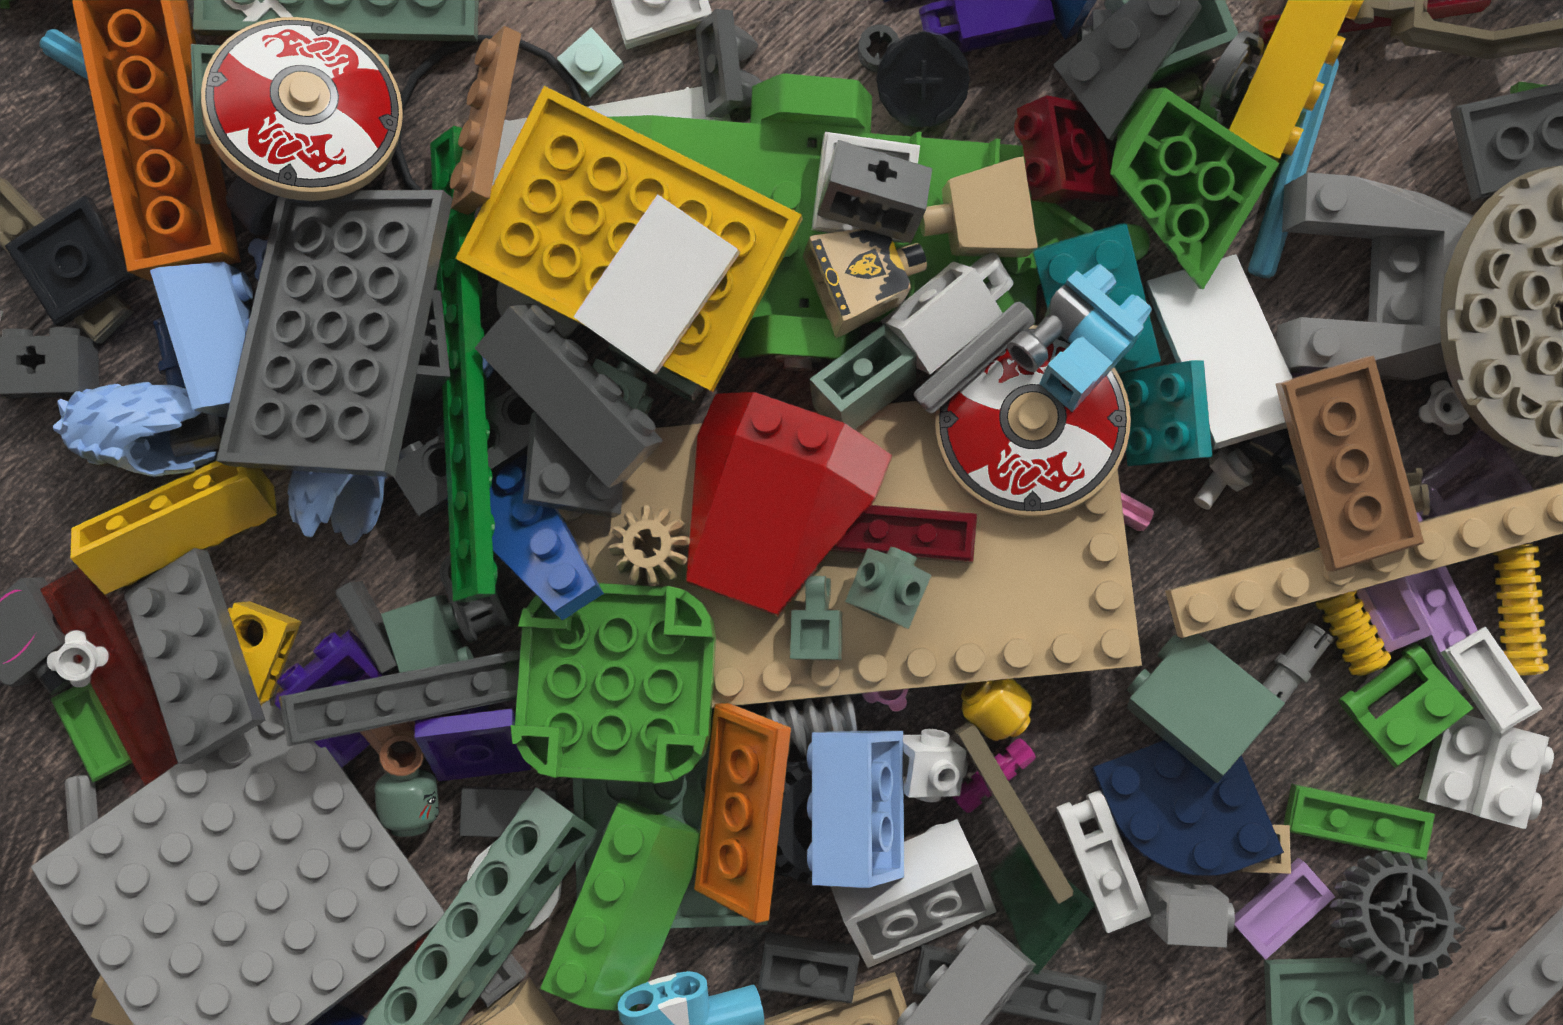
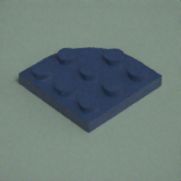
[1091,740,1284,876]

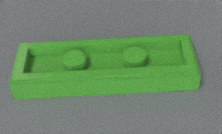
[1283,783,1435,860]

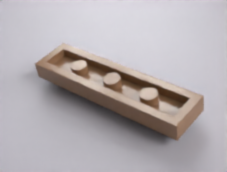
[450,26,521,215]

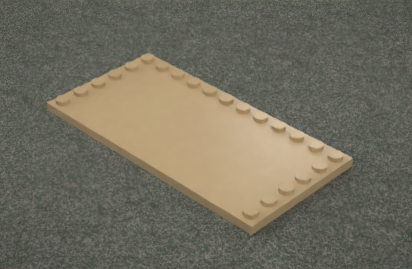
[558,401,1142,708]

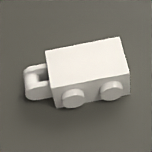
[881,253,1013,374]

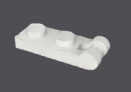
[1056,790,1151,933]

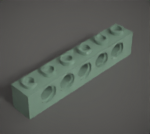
[363,787,597,1025]

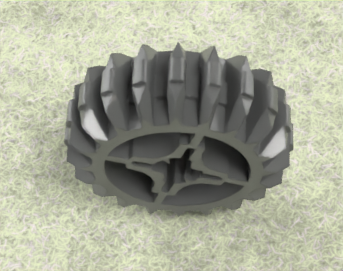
[1329,851,1466,985]

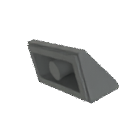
[758,932,859,1003]

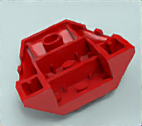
[686,392,892,616]

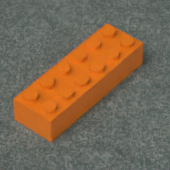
[72,0,241,281]

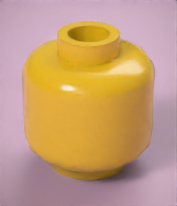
[961,679,1032,741]

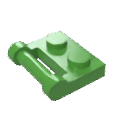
[1338,643,1474,768]

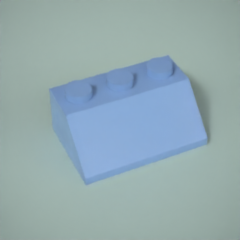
[150,262,253,418]
[807,731,904,888]

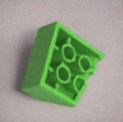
[1110,87,1279,289]

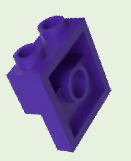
[275,629,388,768]

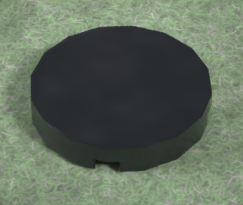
[876,30,970,127]

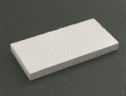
[1145,254,1293,450]

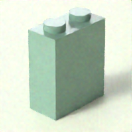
[1127,634,1285,783]

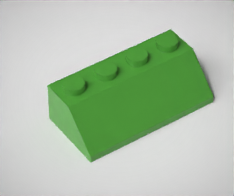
[540,797,701,1011]

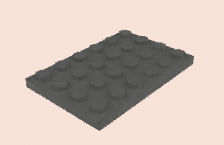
[216,190,453,477]

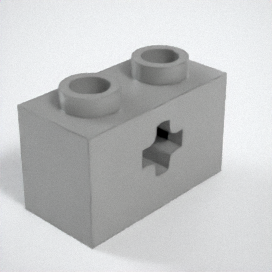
[1145,875,1235,948]

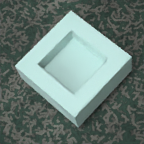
[557,28,624,97]

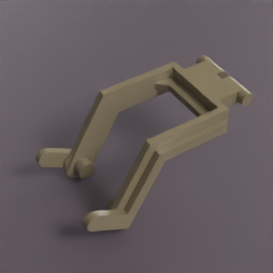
[1353,0,1563,59]

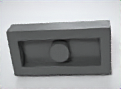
[695,9,763,118]

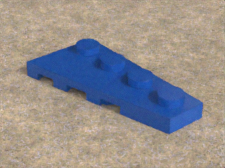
[447,453,604,620]

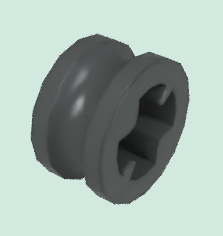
[858,24,899,72]

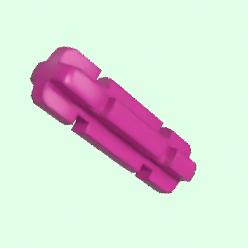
[953,738,1036,813]

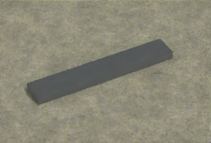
[279,649,521,746]

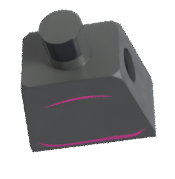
[0,577,74,695]

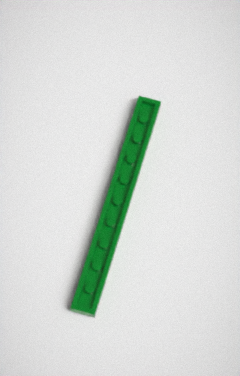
[430,126,498,602]

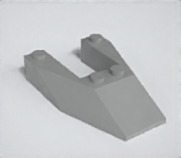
[1277,172,1474,381]

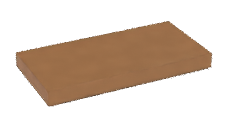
[1275,355,1424,572]

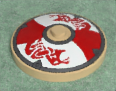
[201,17,403,201]
[935,325,1131,518]

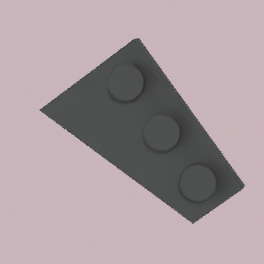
[1053,0,1202,141]

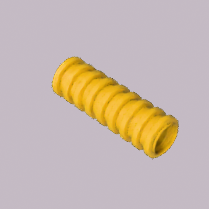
[1493,543,1549,675]
[1315,548,1391,676]

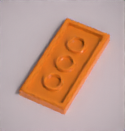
[694,703,791,923]

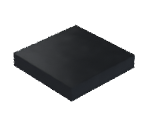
[5,195,140,327]

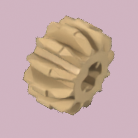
[608,505,690,586]

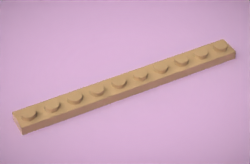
[1165,482,1563,638]

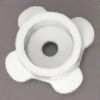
[1419,380,1469,435]
[47,630,109,687]

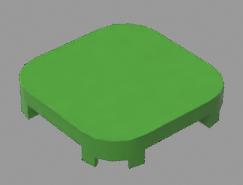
[511,583,716,784]

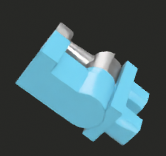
[1007,264,1152,412]

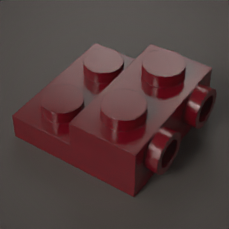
[1014,95,1119,204]

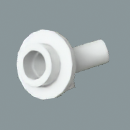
[1194,447,1254,510]

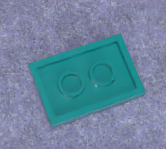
[1032,223,1161,373]

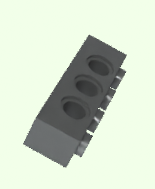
[394,388,530,517]

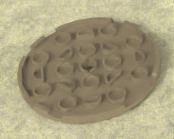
[1440,165,1563,457]

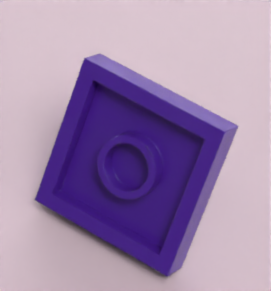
[414,705,531,781]

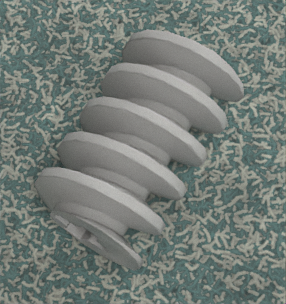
[758,695,857,758]

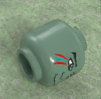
[374,768,439,837]

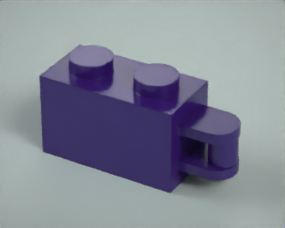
[919,0,1055,53]

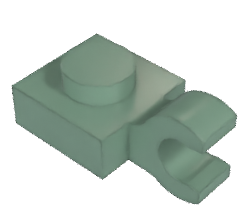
[790,576,843,660]

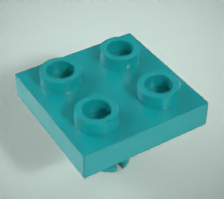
[1119,360,1212,466]

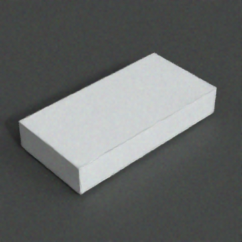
[1440,627,1542,734]

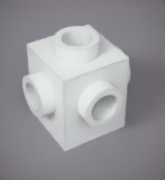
[903,729,967,802]

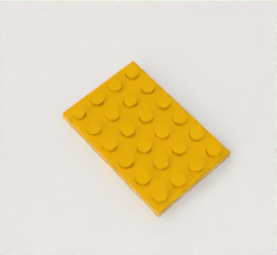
[455,86,803,392]

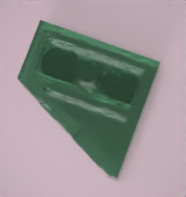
[990,841,1095,975]

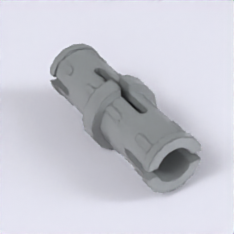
[1262,622,1334,715]

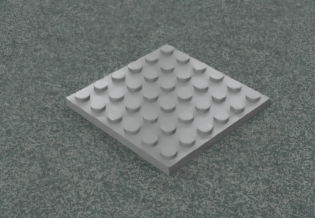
[31,695,445,1025]

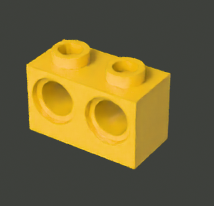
[228,601,302,706]

